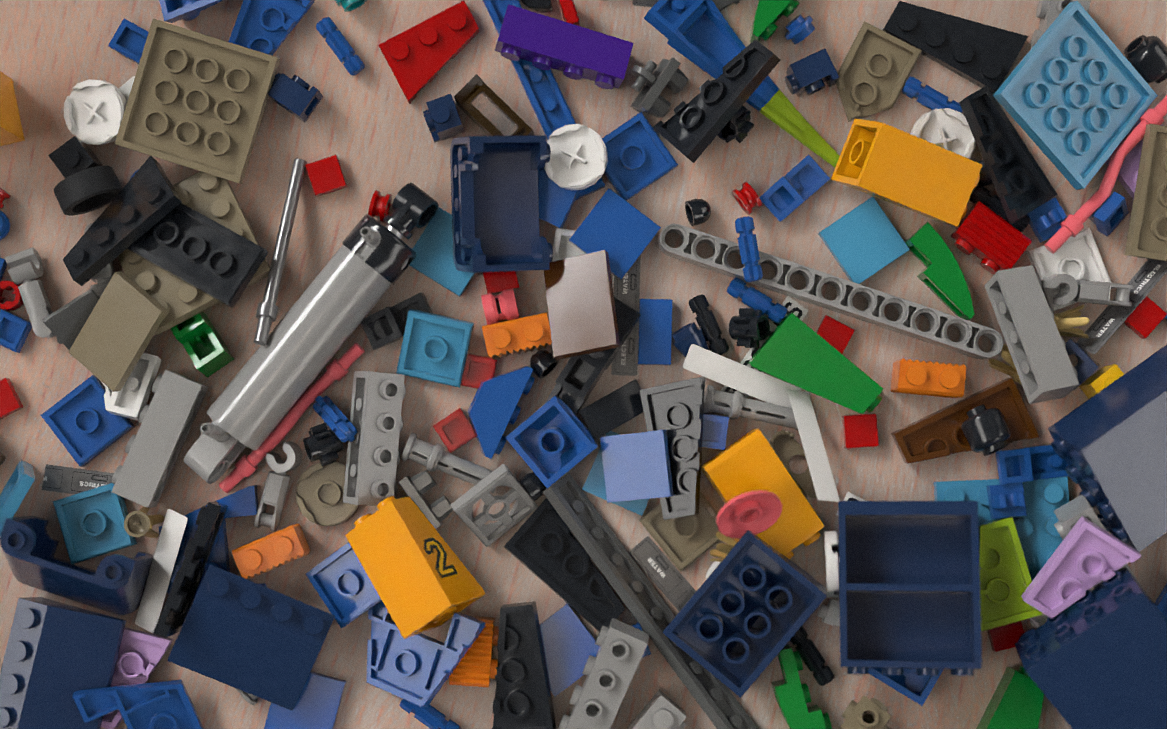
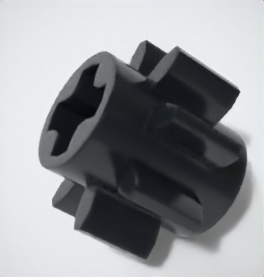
[718,105,754,143]
[729,308,770,348]
[303,423,344,466]

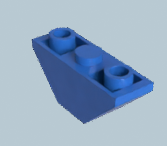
[467,366,535,459]

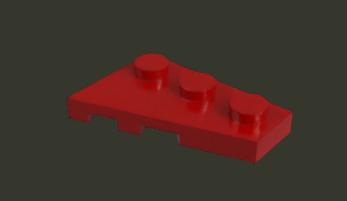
[378,0,480,104]

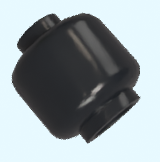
[1124,35,1167,84]
[961,404,1011,456]

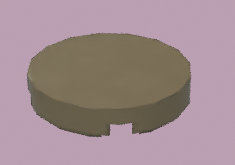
[296,462,359,526]

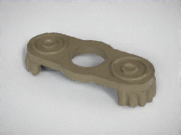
[769,430,817,498]

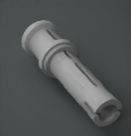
[704,385,798,430]
[401,432,496,493]

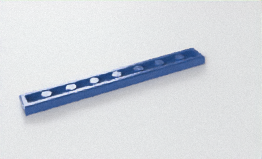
[482,0,605,200]

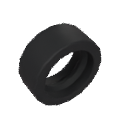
[54,165,122,216]

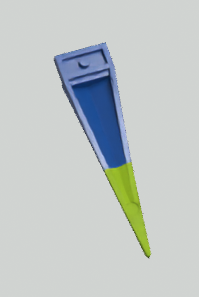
[644,0,840,167]

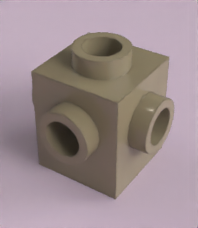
[840,696,891,729]

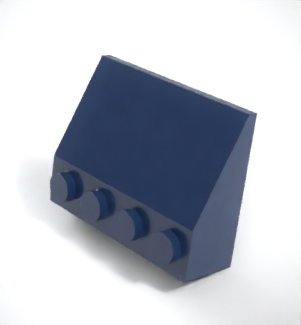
[662,530,827,698]
[167,564,335,711]
[0,597,126,729]

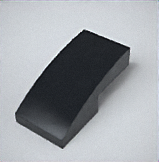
[361,293,433,350]
[579,379,643,440]

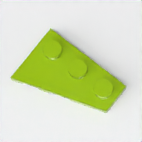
[978,517,1042,632]

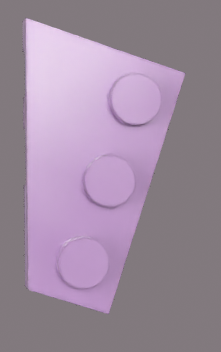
[1021,516,1142,618]
[101,627,174,729]

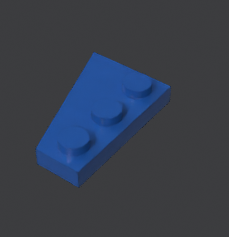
[228,0,315,55]

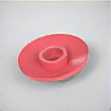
[716,490,782,538]

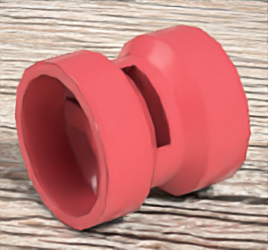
[481,288,520,325]

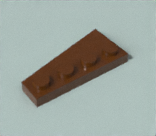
[891,377,1039,464]

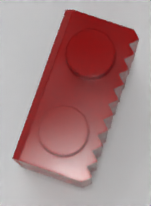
[950,201,1032,274]

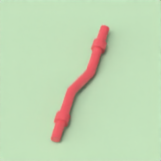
[1044,95,1167,254]
[219,343,365,493]

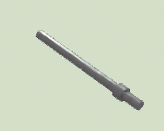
[254,159,307,346]

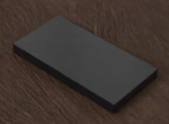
[127,203,268,309]

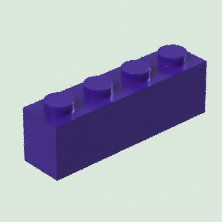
[495,4,634,89]

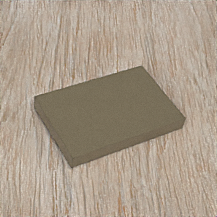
[68,272,168,392]

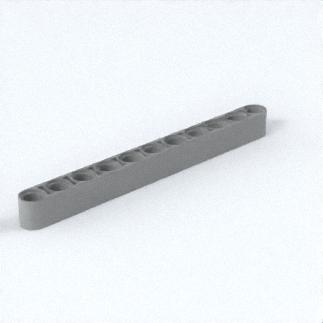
[658,223,1003,360]

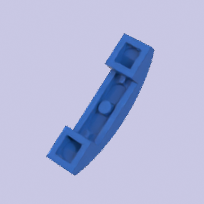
[996,445,1068,485]

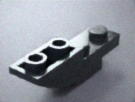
[544,297,641,416]

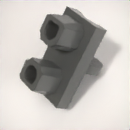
[631,57,688,118]
[399,470,453,529]

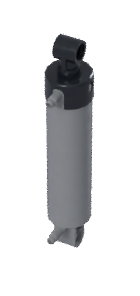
[184,183,439,484]

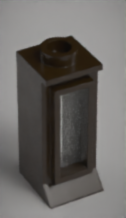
[454,74,534,136]

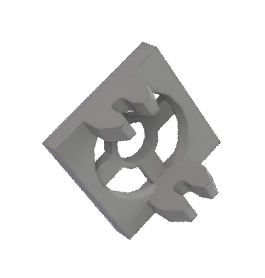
[450,464,538,547]

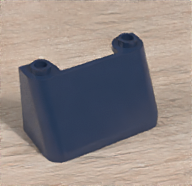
[450,136,553,273]
[0,516,154,616]

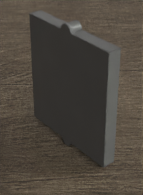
[43,289,100,350]

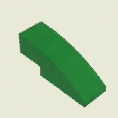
[905,222,975,320]
[170,311,234,378]

